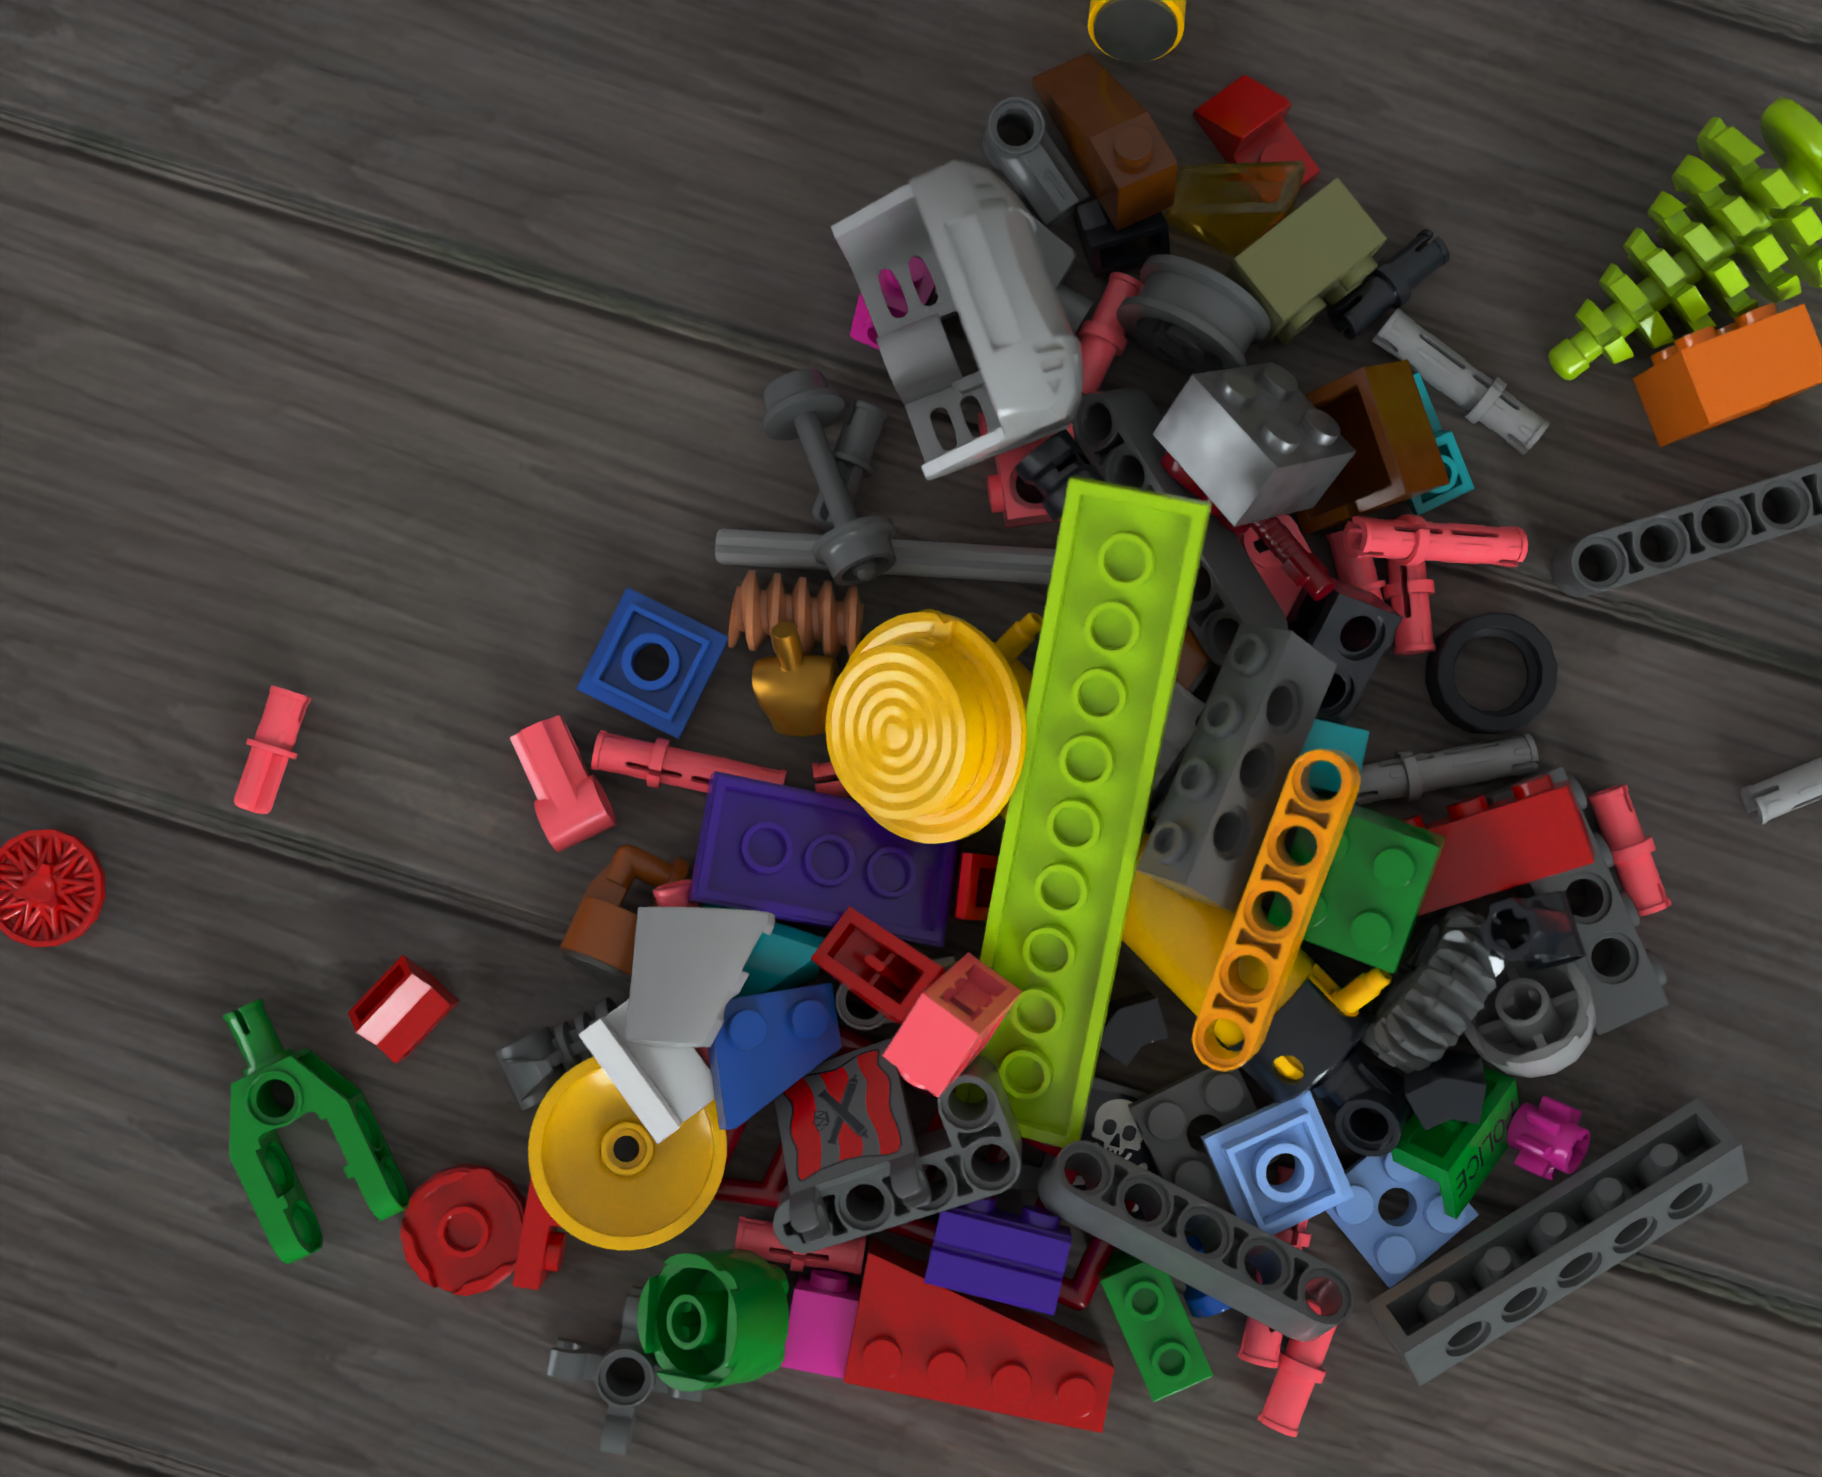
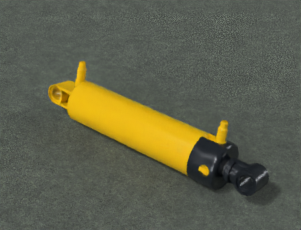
[918,609,1411,1156]

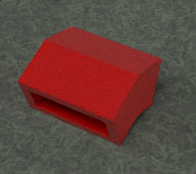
[348,955,460,1064]

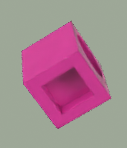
[781,1268,860,1379]

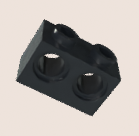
[1286,577,1403,725]

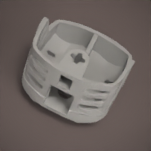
[831,160,1083,481]

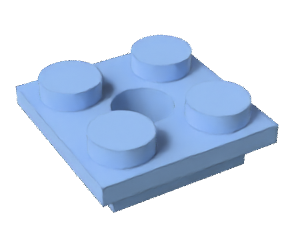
[1201,1090,1355,1235]
[1326,1152,1479,1288]

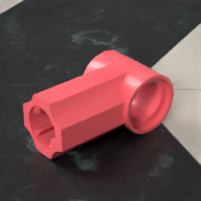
[510,715,617,853]

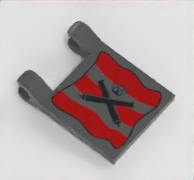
[774,1038,932,1244]

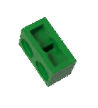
[1098,1250,1214,1402]

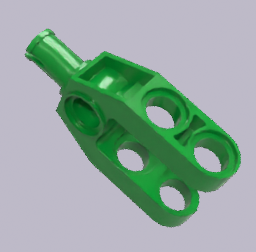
[222,998,410,1264]

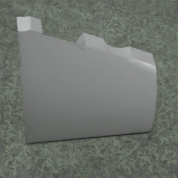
[626,907,775,1047]

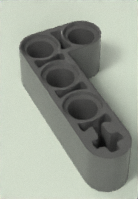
[773,1055,1022,1253]

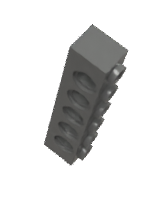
[1368,1098,1748,1387]

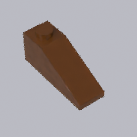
[1032,52,1178,231]

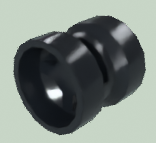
[1014,429,1106,521]

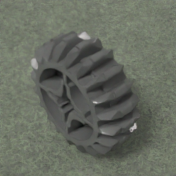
[1359,904,1505,1074]

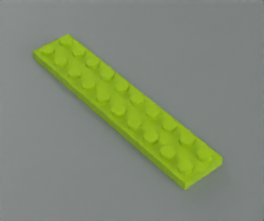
[955,476,1212,1148]

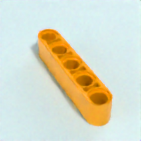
[1192,749,1361,1071]

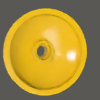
[528,1056,727,1251]

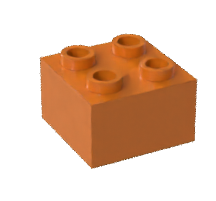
[1633,302,1822,448]

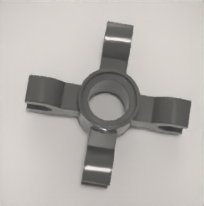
[547,1286,705,1455]

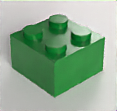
[1267,792,1447,974]

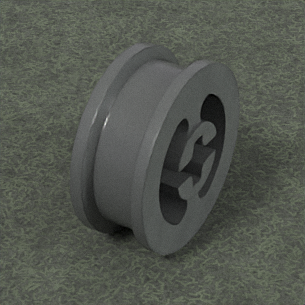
[1116,254,1271,376]

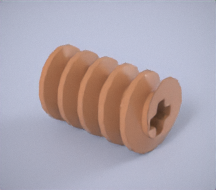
[728,569,864,660]

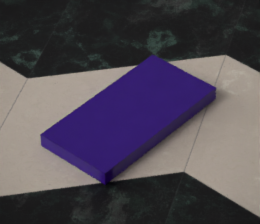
[688,771,959,949]

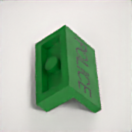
[1391,1066,1520,1219]

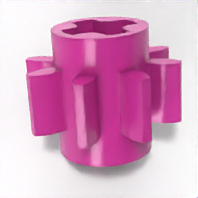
[1507,1095,1590,1181]

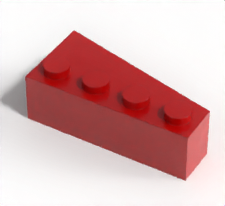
[843,1235,1114,1433]

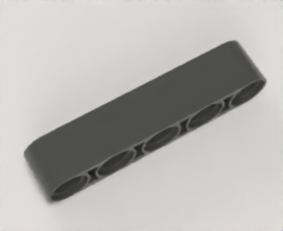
[1072,387,1288,666]
[1550,462,1822,598]
[1038,1140,1355,1342]

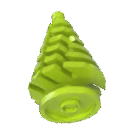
[1548,97,1822,381]

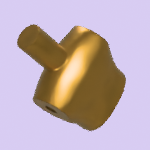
[752,622,840,737]

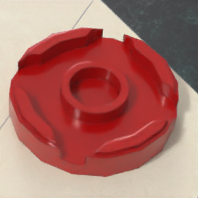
[400,1163,526,1296]

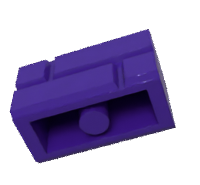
[924,1196,1072,1316]

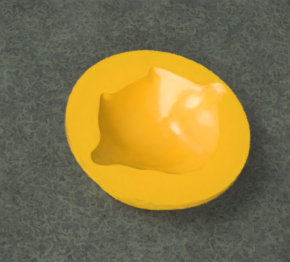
[825,612,1027,844]

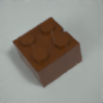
[1296,360,1450,535]

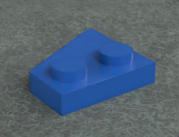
[708,983,842,1130]

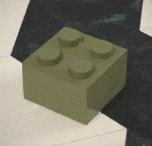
[1224,177,1387,350]

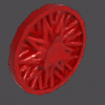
[0,829,106,947]

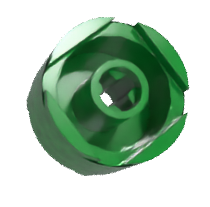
[637,1249,789,1392]

